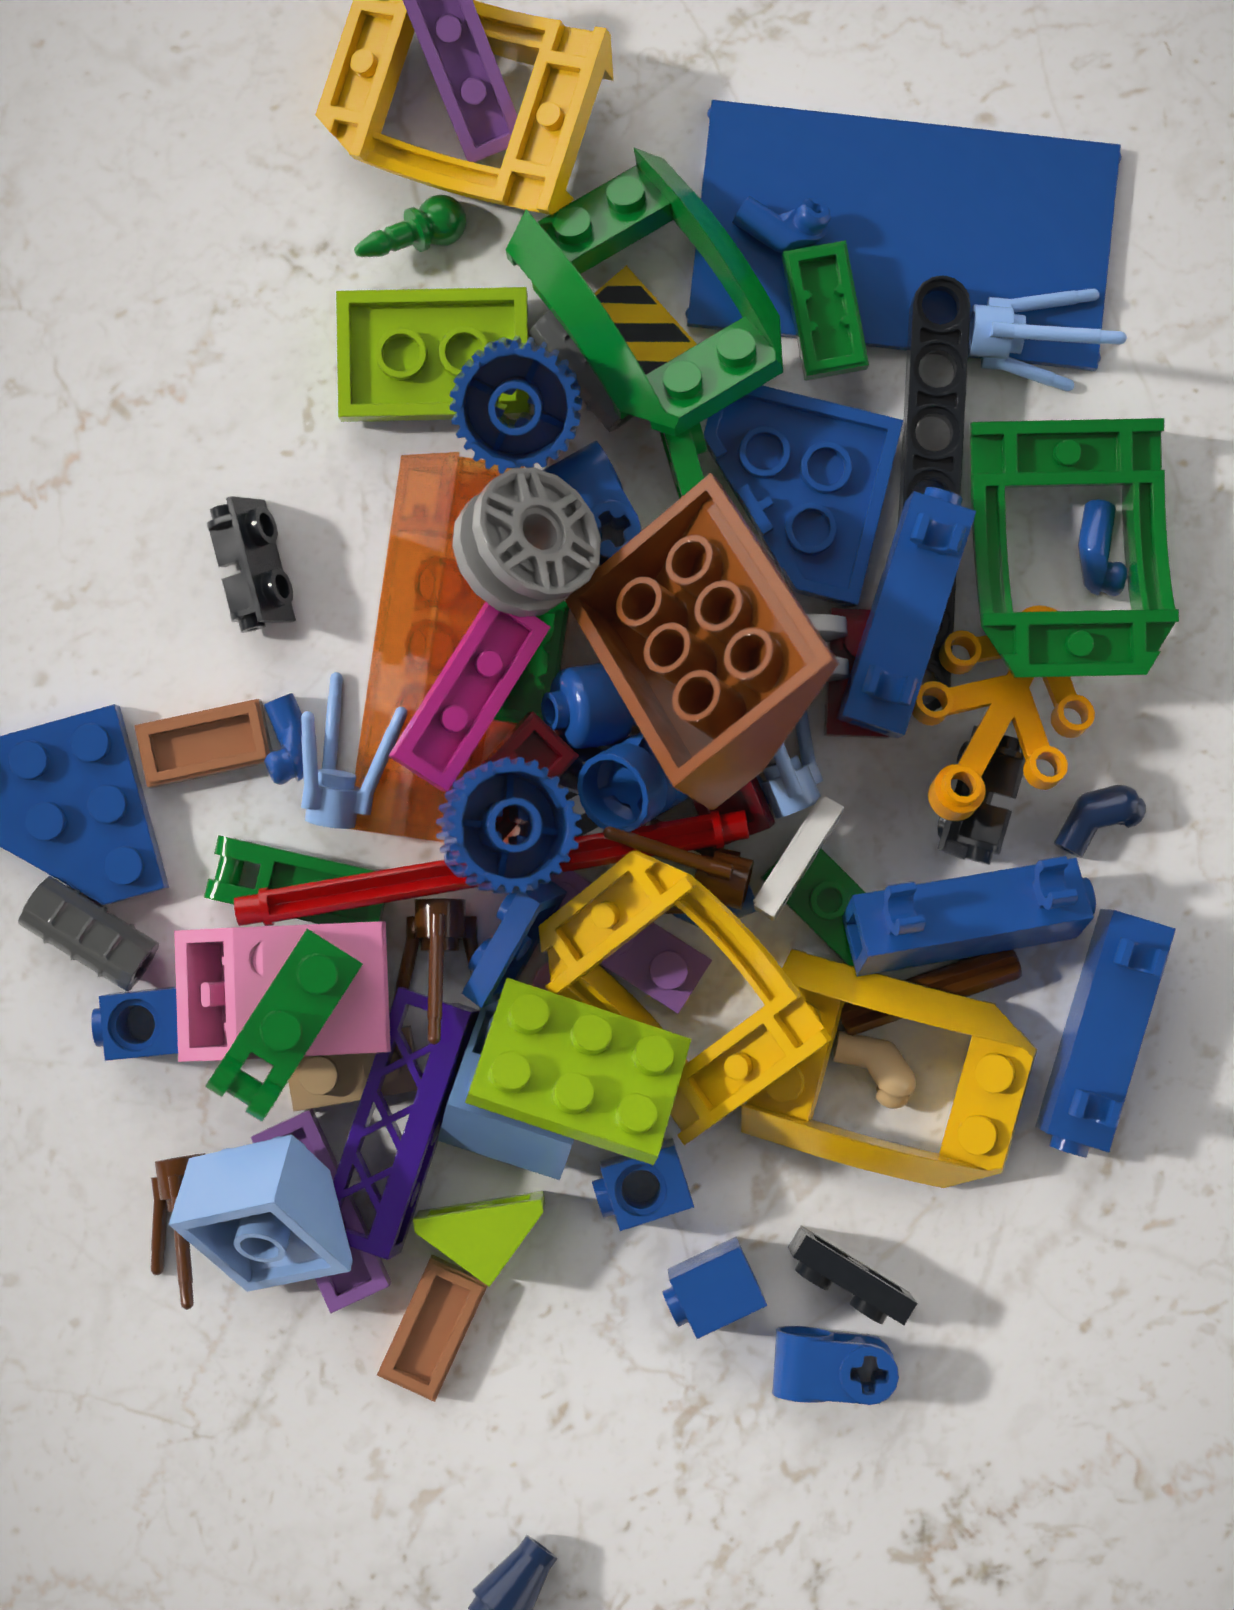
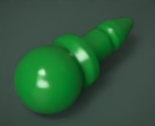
[354,195,467,257]

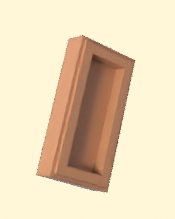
[134,699,273,788]
[377,1255,487,1402]

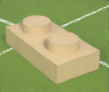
[288,1025,418,1112]

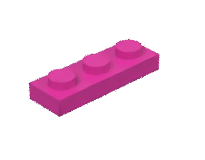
[388,602,551,792]

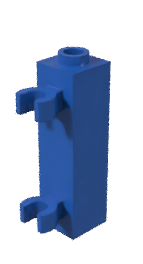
[836,487,976,739]
[842,856,1096,977]
[1035,909,1176,1158]

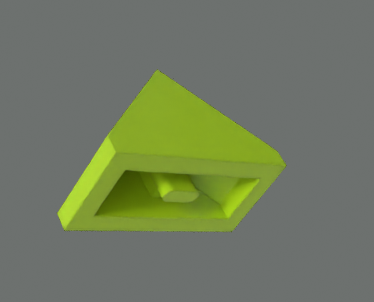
[413,1191,545,1287]

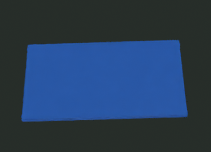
[685,100,1122,371]

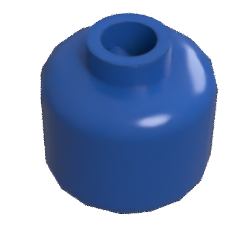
[541,663,636,750]

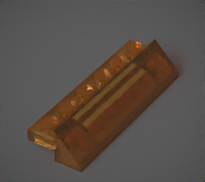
[351,452,525,842]

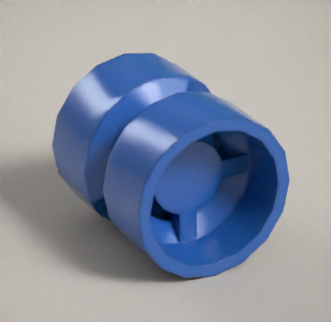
[577,732,688,832]

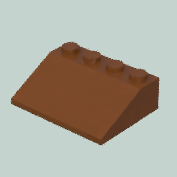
[565,473,839,811]

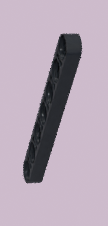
[898,275,971,715]

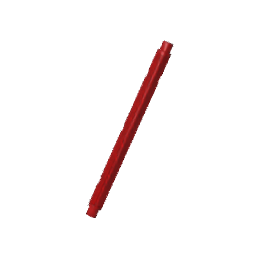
[234,810,749,926]

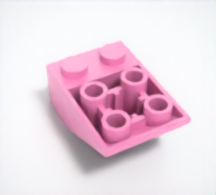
[174,921,391,1062]

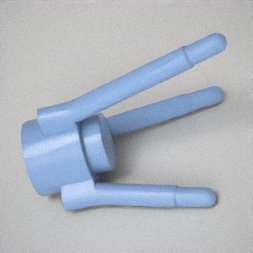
[968,289,1127,391]
[301,672,408,829]
[756,710,823,819]

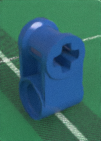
[543,440,641,566]
[772,1326,899,1405]

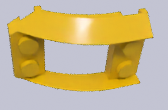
[315,0,614,215]
[538,850,832,1145]
[741,949,1037,1188]

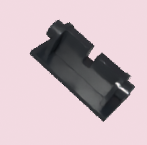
[207,496,296,633]
[937,725,1025,865]

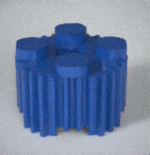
[450,336,582,474]
[436,757,582,894]

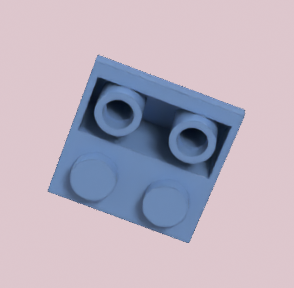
[438,1001,574,1180]

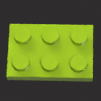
[336,287,530,422]
[465,978,692,1165]

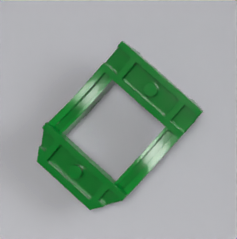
[505,147,783,437]
[970,418,1179,678]

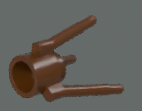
[603,819,754,914]
[392,898,481,1045]
[151,1153,205,1310]

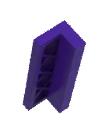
[333,987,480,1260]

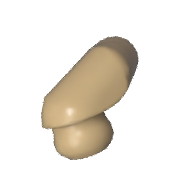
[832,1031,916,1109]

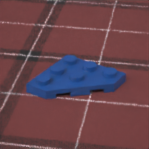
[704,385,903,608]
[0,704,169,905]

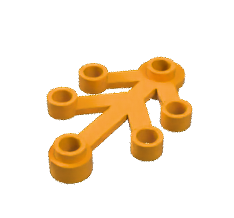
[912,605,1095,821]

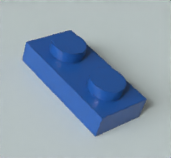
[461,880,567,1008]

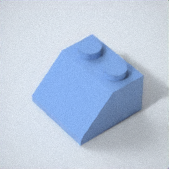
[169,1135,353,1292]

